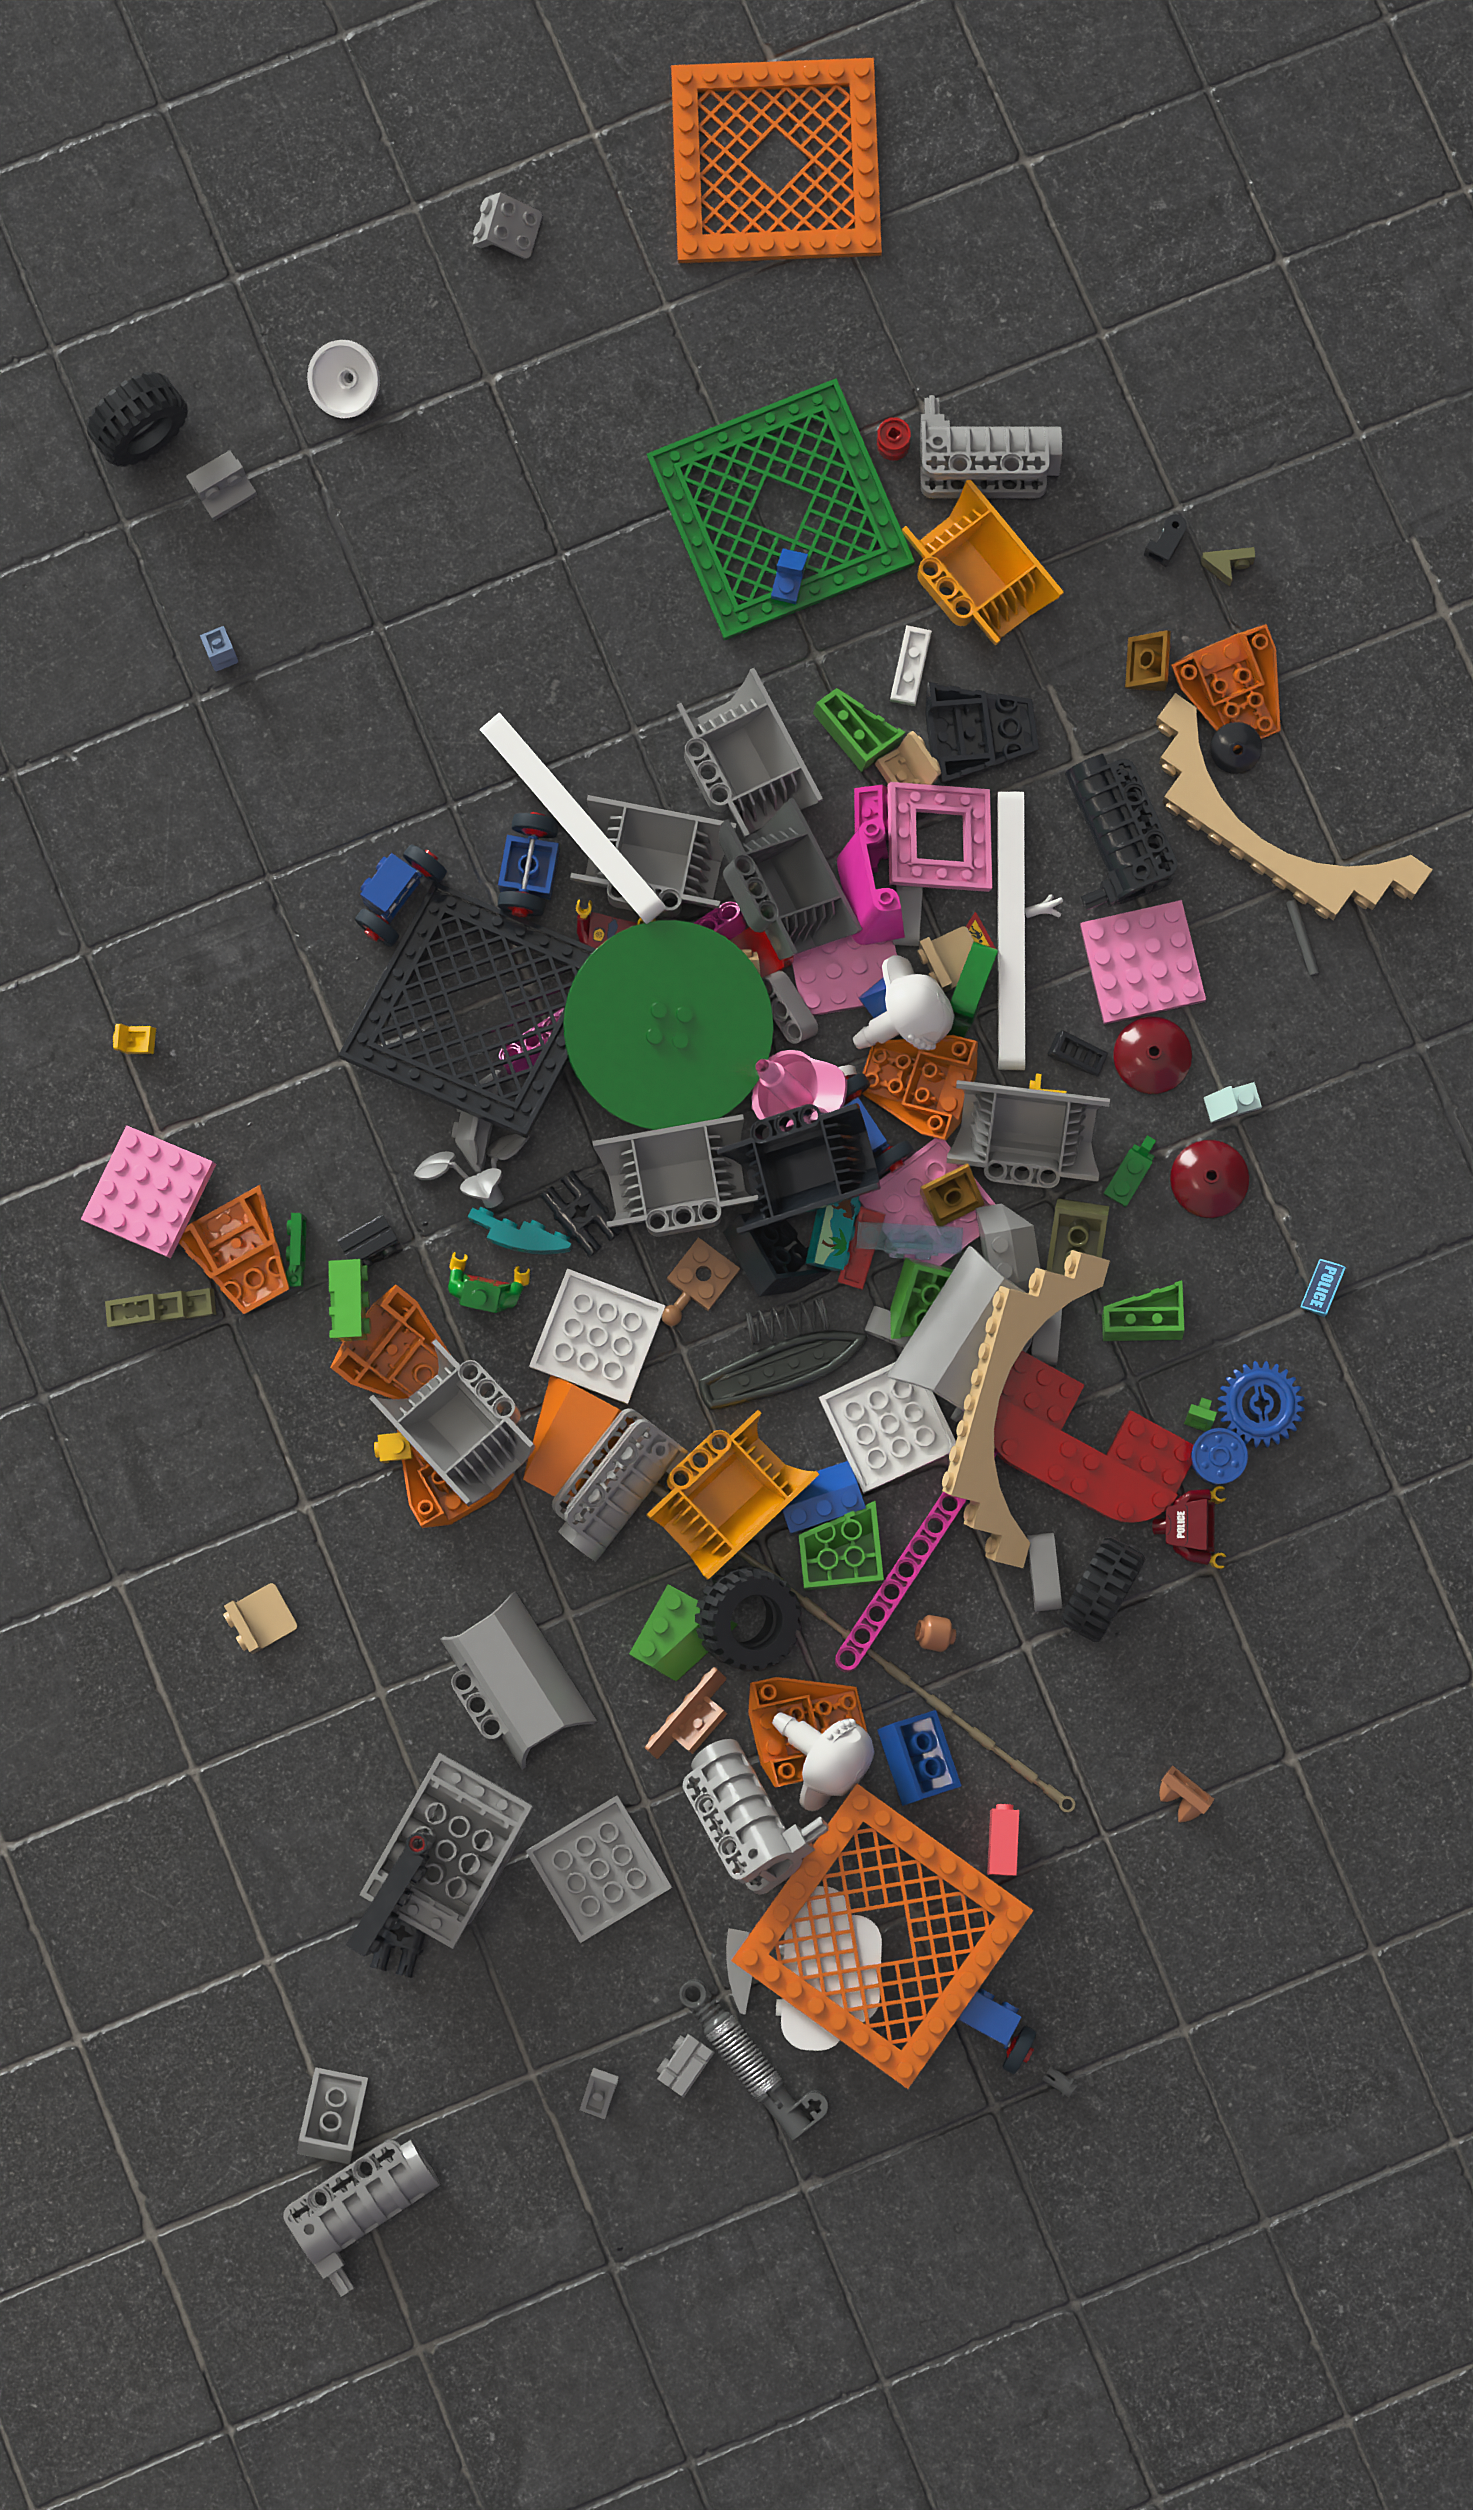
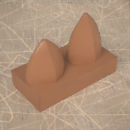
[1159,1766,1214,1822]

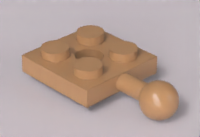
[661,1237,740,1326]

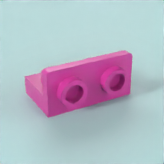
[854,785,888,840]

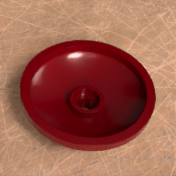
[1113,1017,1192,1094]
[1170,1140,1249,1218]

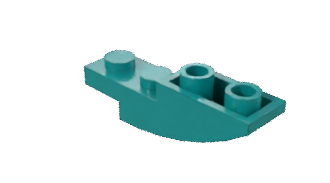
[468,1207,572,1254]

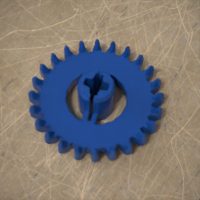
[1218,1361,1305,1448]

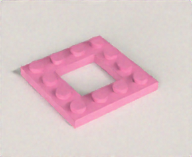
[887,782,992,892]

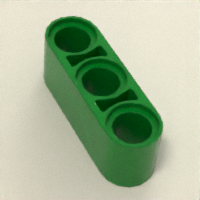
[950,941,998,1019]

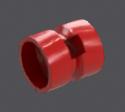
[877,418,911,461]

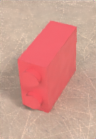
[987,1804,1019,1876]

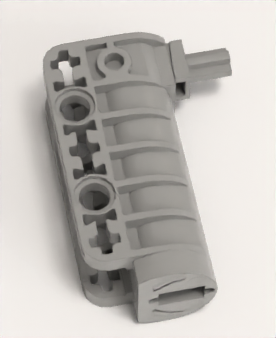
[920,395,1062,498]
[552,1409,703,1562]

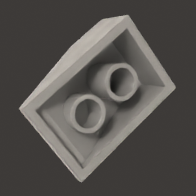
[297,2067,368,2164]

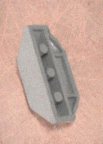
[452,1070,503,1174]
[975,1204,1040,1293]

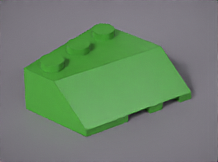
[890,1257,954,1339]
[799,1501,884,1591]
[629,1584,738,1682]

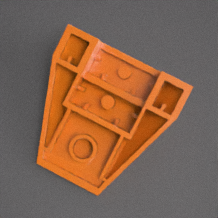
[330,1285,451,1399]

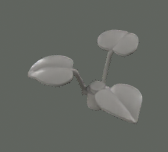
[413,1134,530,1208]

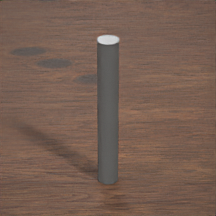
[1286,899,1320,976]

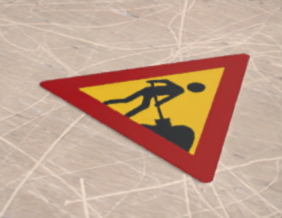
[966,912,996,949]

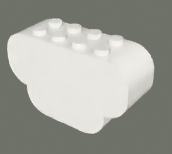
[776,1886,882,2051]

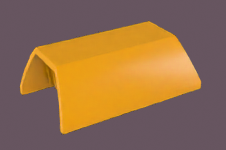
[902,480,1064,645]
[646,1410,819,1580]

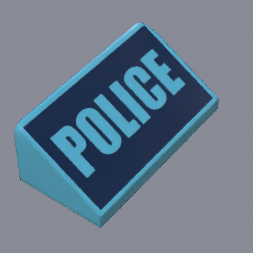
[1300,1259,1346,1317]

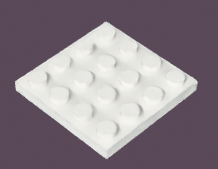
[529,1269,666,1405]
[819,1362,956,1494]

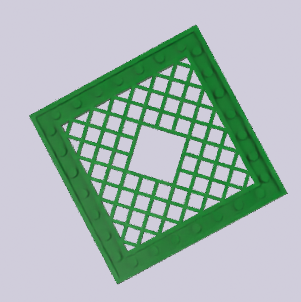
[647,378,915,641]

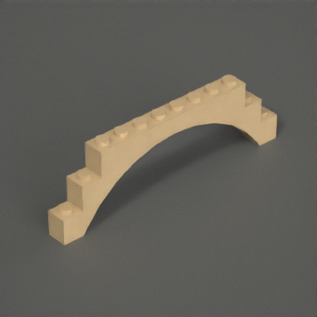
[1156,693,1433,920]
[942,1250,1110,1568]

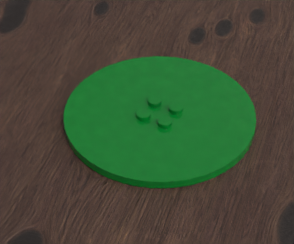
[564,920,773,1130]

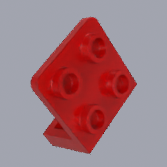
[730,928,794,978]

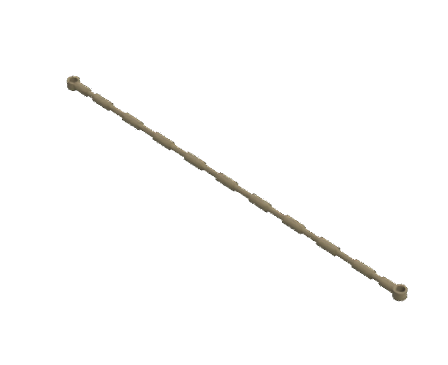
[652,1482,1075,1812]

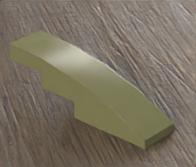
[105,1288,216,1328]

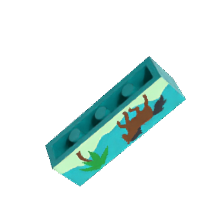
[805,1196,861,1271]

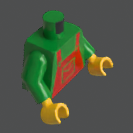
[448,1252,530,1313]

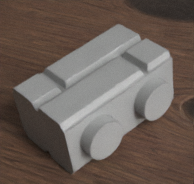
[656,2034,715,2097]

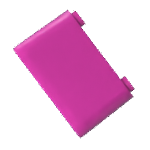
[837,817,905,945]

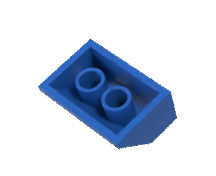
[782,1461,866,1536]
[877,1710,961,1806]

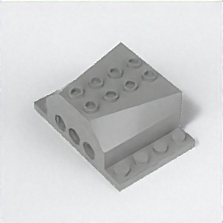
[360,1753,533,1949]

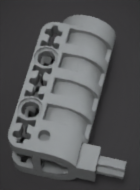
[683,1739,829,1895]
[283,2139,440,2297]

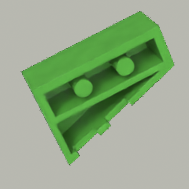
[813,688,906,772]
[329,1259,371,1342]
[1102,1280,1184,1341]

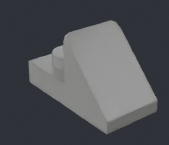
[580,2068,619,2119]

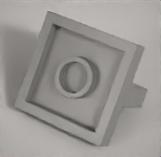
[186,450,257,521]

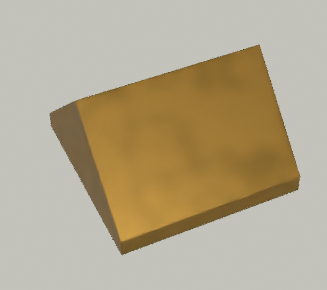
[1125,630,1171,691]
[920,1163,985,1228]

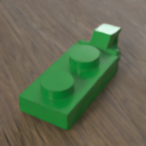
[1103,1135,1156,1208]
[285,1213,307,1287]

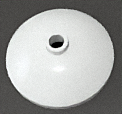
[307,340,380,418]

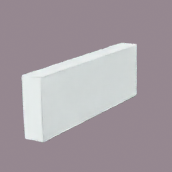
[890,625,932,706]

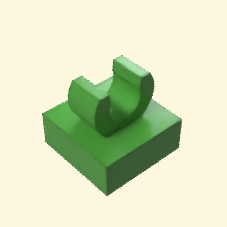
[1184,1398,1217,1432]

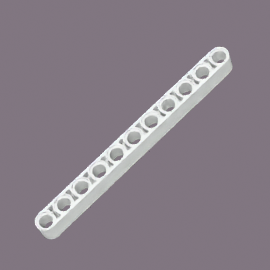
[480,713,667,924]
[997,792,1025,1070]

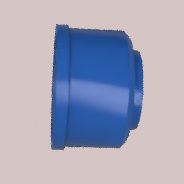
[1191,1428,1248,1485]

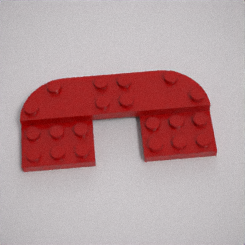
[994,1351,1194,1523]

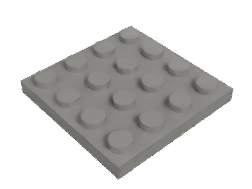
[526,1795,672,1943]

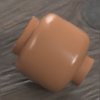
[915,1615,956,1652]

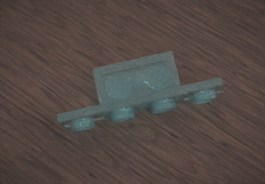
[856,1221,963,1260]

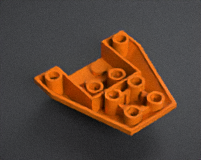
[1171,624,1281,751]
[862,1035,978,1141]
[397,1430,514,1528]
[748,1677,867,1788]

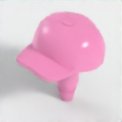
[751,1050,847,1132]

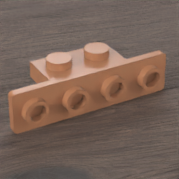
[645,1667,727,1759]

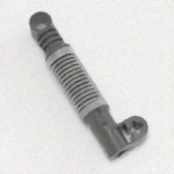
[679,1979,829,2141]

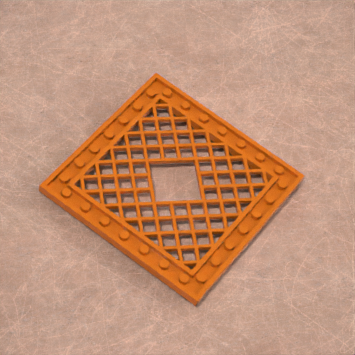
[671,58,882,263]
[731,1784,1034,2089]

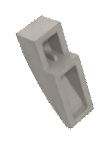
[726,1928,753,2014]

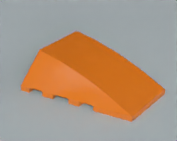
[179,1184,290,1314]
[523,1375,635,1505]

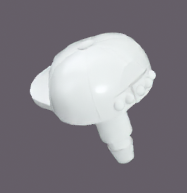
[853,955,954,1050]
[772,1712,874,1811]

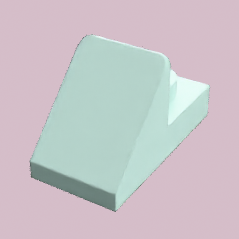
[1203,1082,1262,1123]

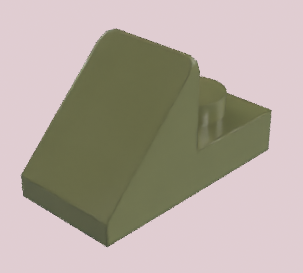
[1201,547,1255,586]

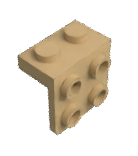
[875,731,941,785]
[917,926,974,992]
[223,1583,298,1654]

